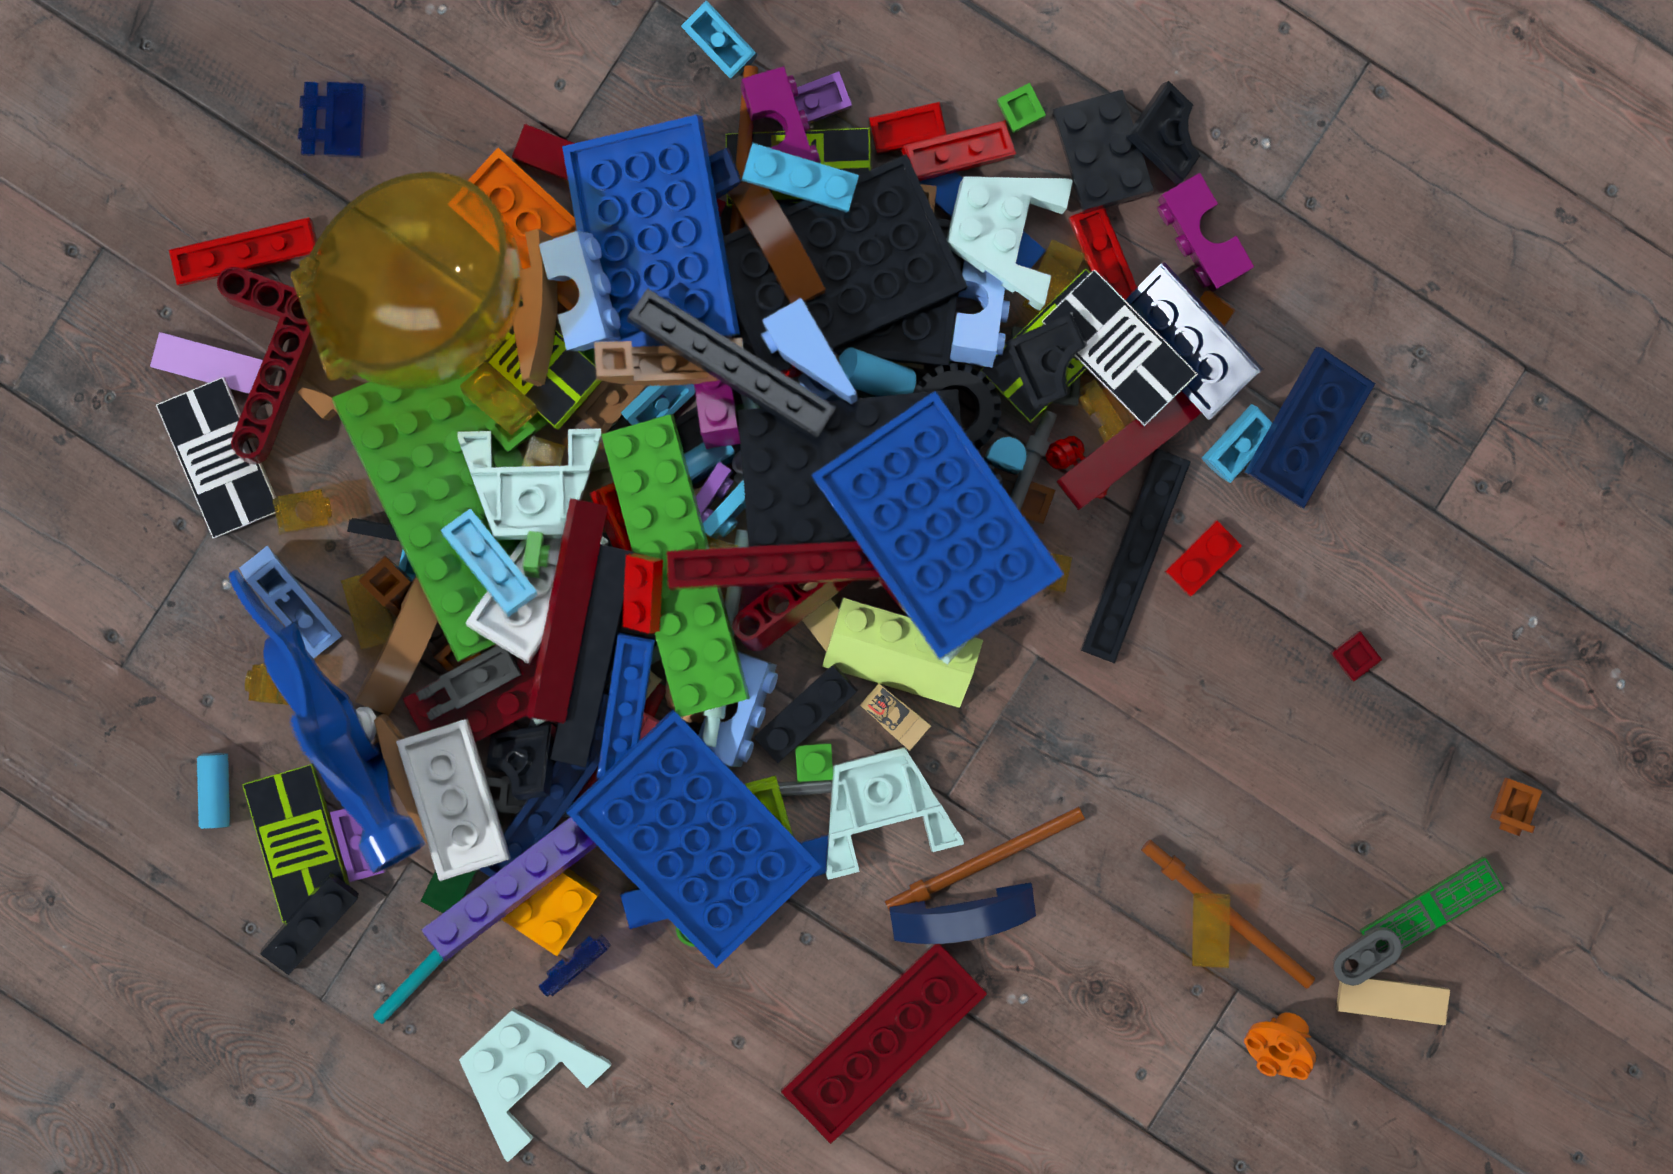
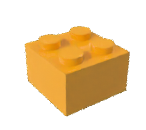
[501,869,601,956]

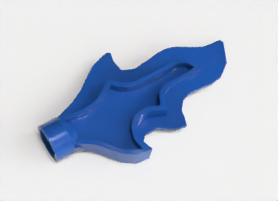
[229,569,426,873]

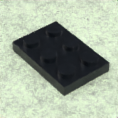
[1052,90,1154,214]

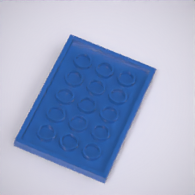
[562,115,740,347]
[812,391,1064,661]
[566,710,822,968]

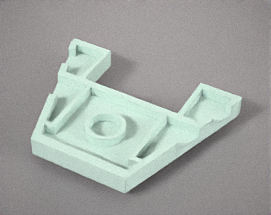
[946,177,1073,310]
[458,429,602,540]
[826,747,964,880]
[459,1008,612,1162]

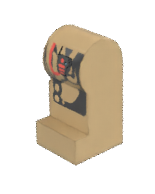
[860,684,931,751]

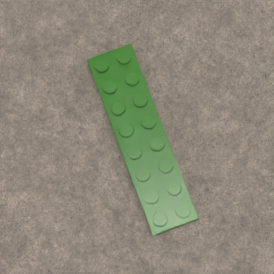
[601,414,750,717]

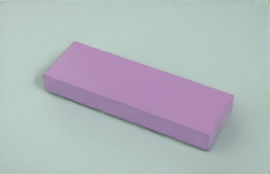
[150,332,263,394]

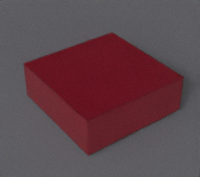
[1330,631,1382,682]

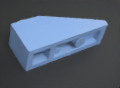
[761,299,858,404]
[239,545,342,659]

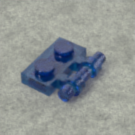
[298,82,366,158]
[538,934,611,997]

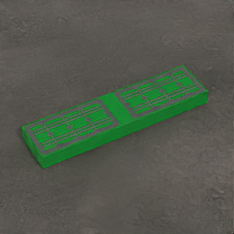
[1360,856,1504,951]

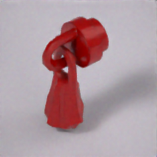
[1046,436,1110,499]

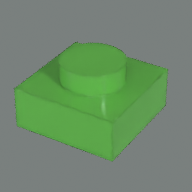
[997,83,1046,133]
[523,531,550,578]
[795,743,833,782]

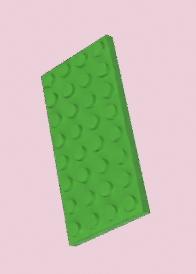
[332,343,527,662]

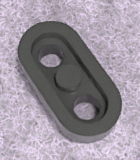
[1333,927,1402,986]

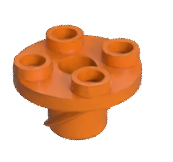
[1244,1012,1316,1080]

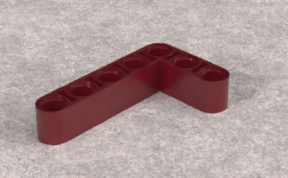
[217,267,324,465]
[732,579,906,651]

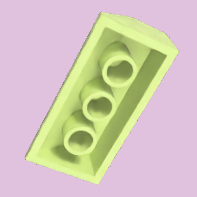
[822,598,983,708]

